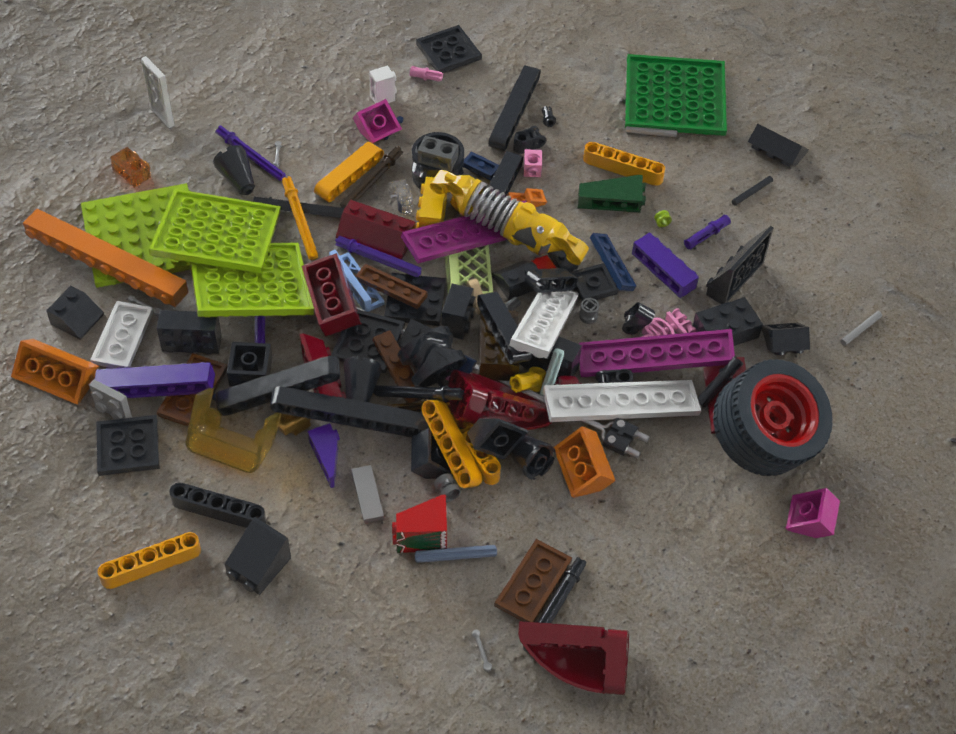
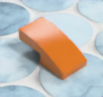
[507,188,547,207]

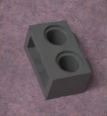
[418,136,459,172]

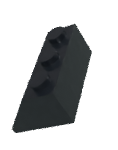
[748,123,809,167]

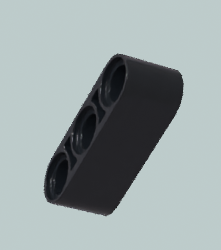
[524,268,578,293]

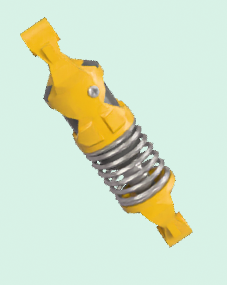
[430,170,589,265]

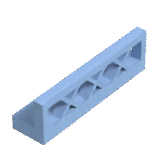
[329,250,385,312]

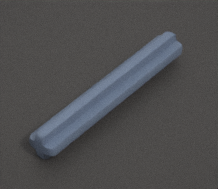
[415,545,497,563]

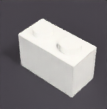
[369,66,397,104]

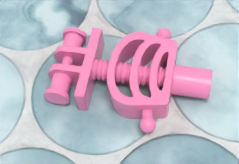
[642,308,697,337]

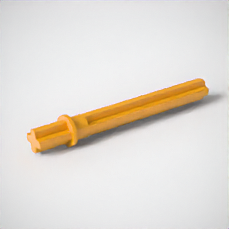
[282,176,318,260]

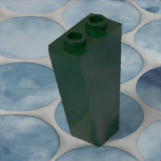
[577,175,646,213]

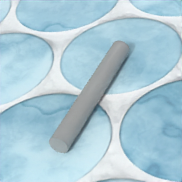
[626,126,677,137]
[840,311,882,346]

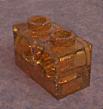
[110,147,151,188]

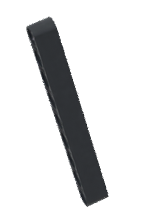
[270,386,444,437]

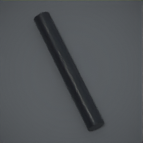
[732,176,773,206]

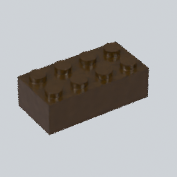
[478,310,520,381]

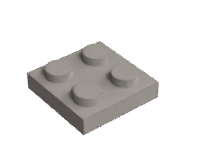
[89,380,132,419]

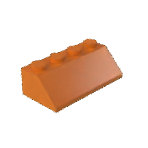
[11,339,99,404]

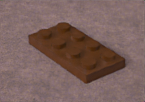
[157,353,228,428]
[494,539,572,622]

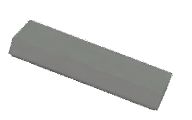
[351,465,384,523]

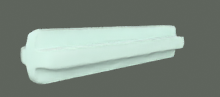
[539,349,564,396]

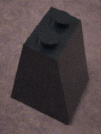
[225,517,291,595]

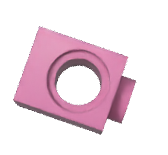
[524,150,542,177]

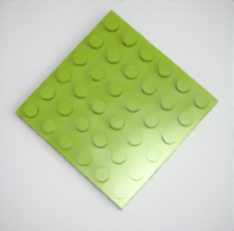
[81,183,191,288]
[149,189,281,273]
[190,243,314,317]

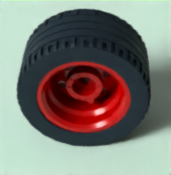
[713,359,833,476]

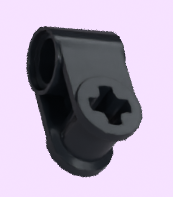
[513,126,547,154]
[622,302,655,335]
[595,369,633,383]

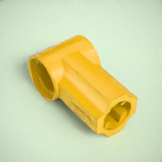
[509,367,546,393]

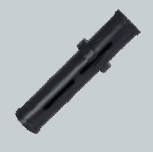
[697,356,743,407]

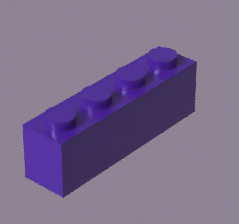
[632,232,699,299]

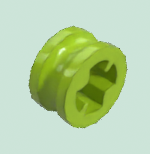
[654,210,672,227]

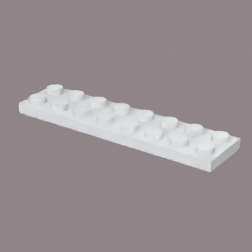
[509,291,579,358]
[542,380,701,422]

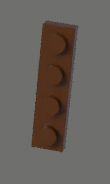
[355,264,428,309]
[372,330,422,403]

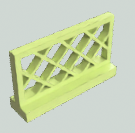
[445,245,493,294]

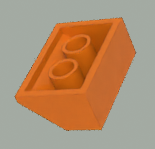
[554,426,616,498]

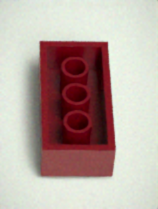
[302,253,361,337]

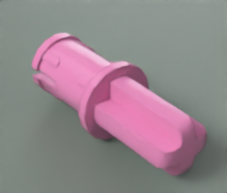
[410,66,443,82]

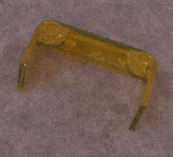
[185,388,281,473]

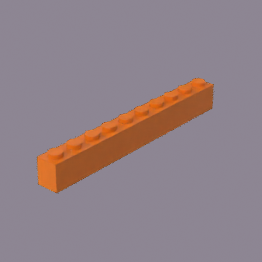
[23,209,189,307]

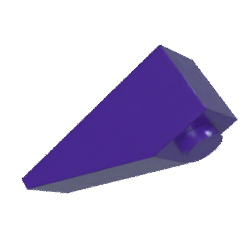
[308,423,340,488]

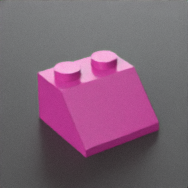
[353,99,402,143]
[786,488,840,538]

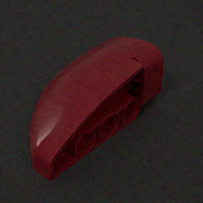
[449,370,552,430]
[518,621,629,695]

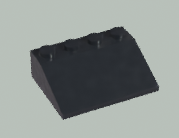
[706,226,774,304]

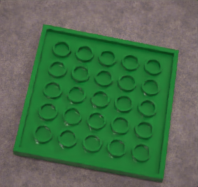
[625,54,727,136]

